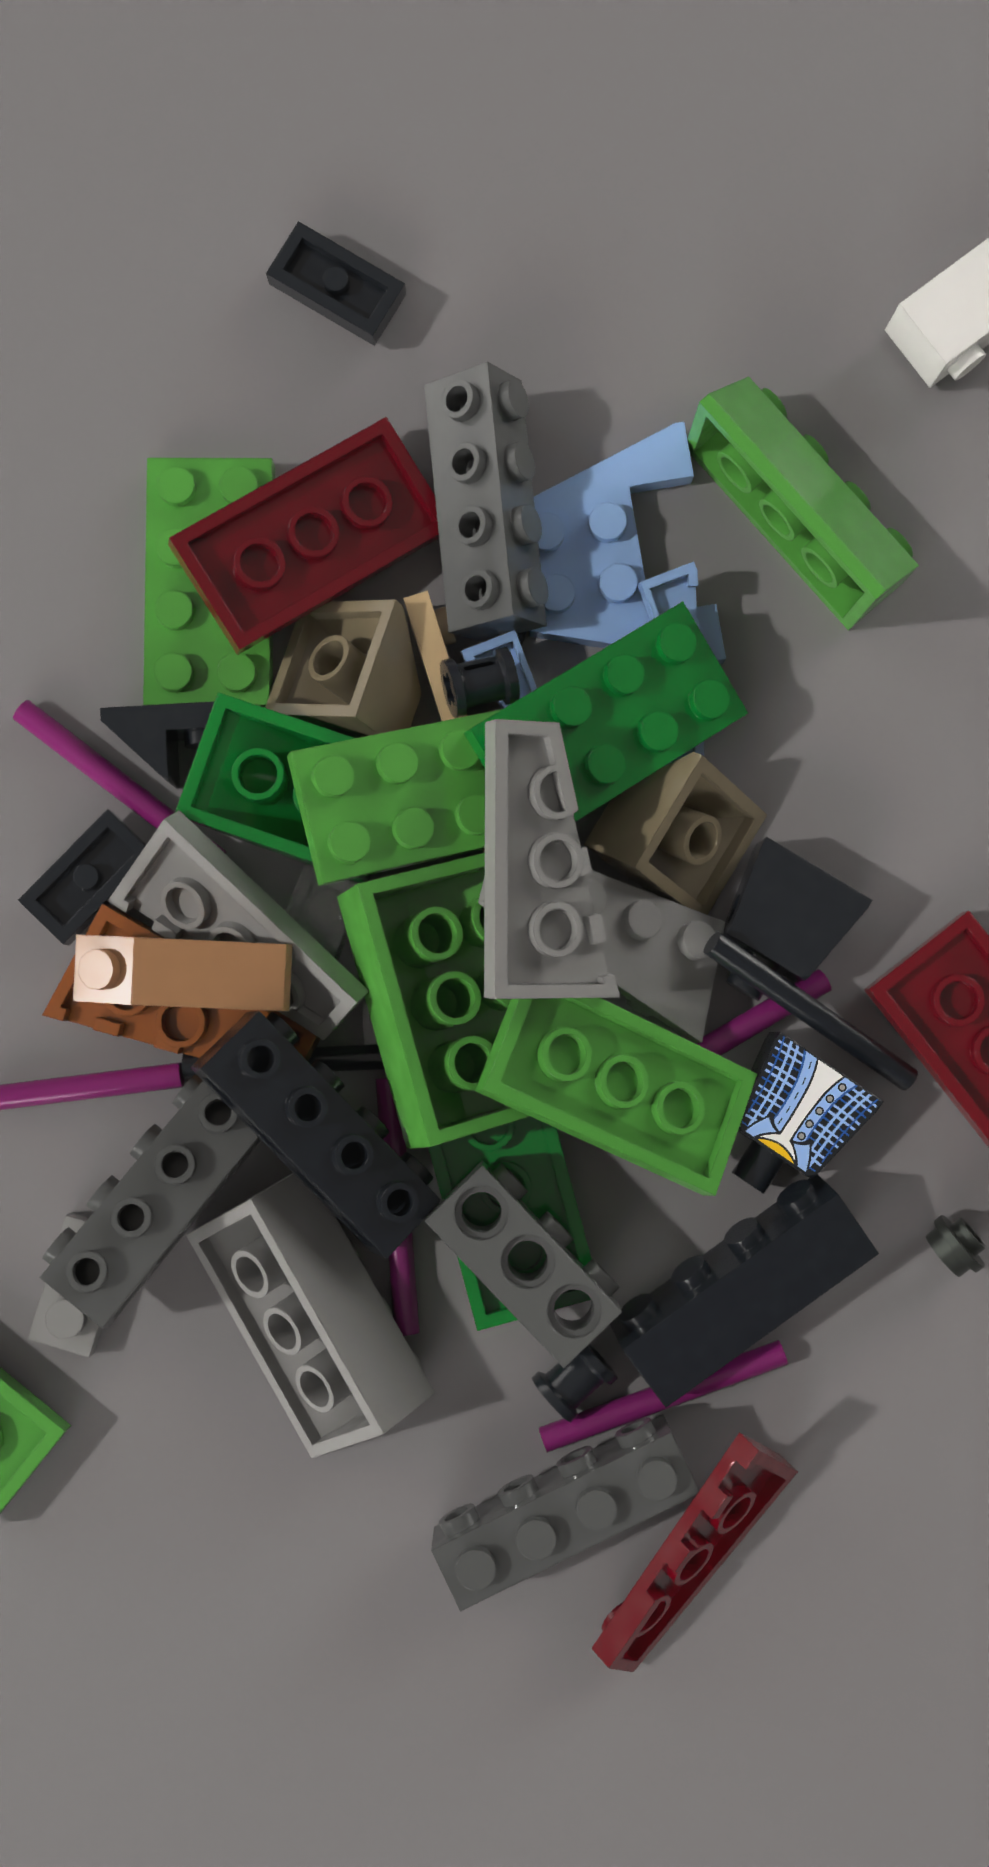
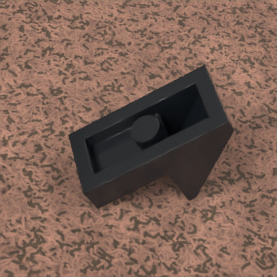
[100,701,215,789]

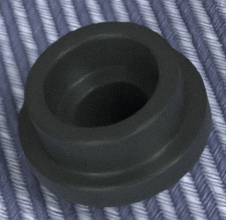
[926,1215,986,1277]

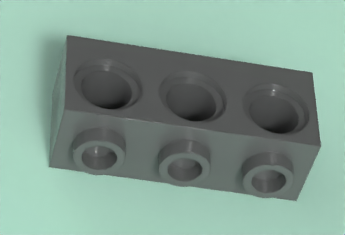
[424,1160,622,1368]

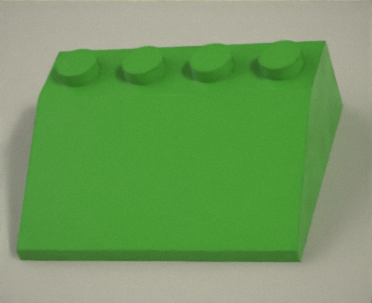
[337,853,529,1149]

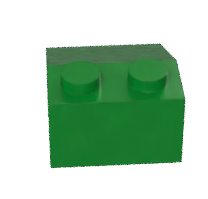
[175,692,371,883]

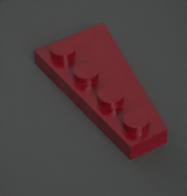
[591,1432,798,1672]

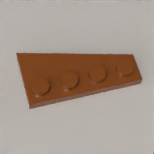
[42,904,320,1061]

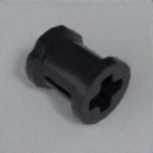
[440,647,520,718]
[532,1344,618,1423]

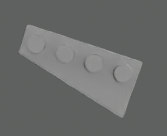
[484,719,620,999]
[108,810,369,1040]
[478,870,726,1044]

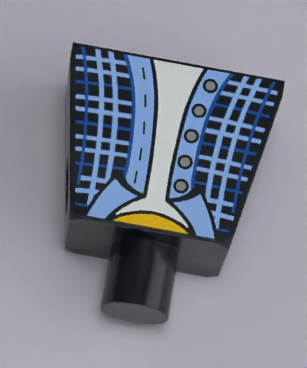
[731,1032,884,1194]

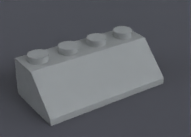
[186,1173,436,1458]

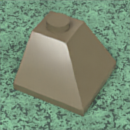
[265,599,421,738]
[584,752,767,915]

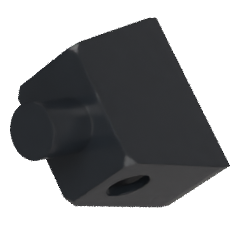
[723,837,873,1001]

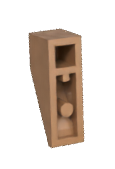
[73,934,293,1011]

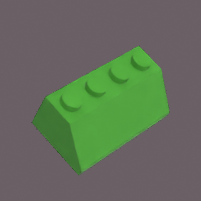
[687,376,919,631]

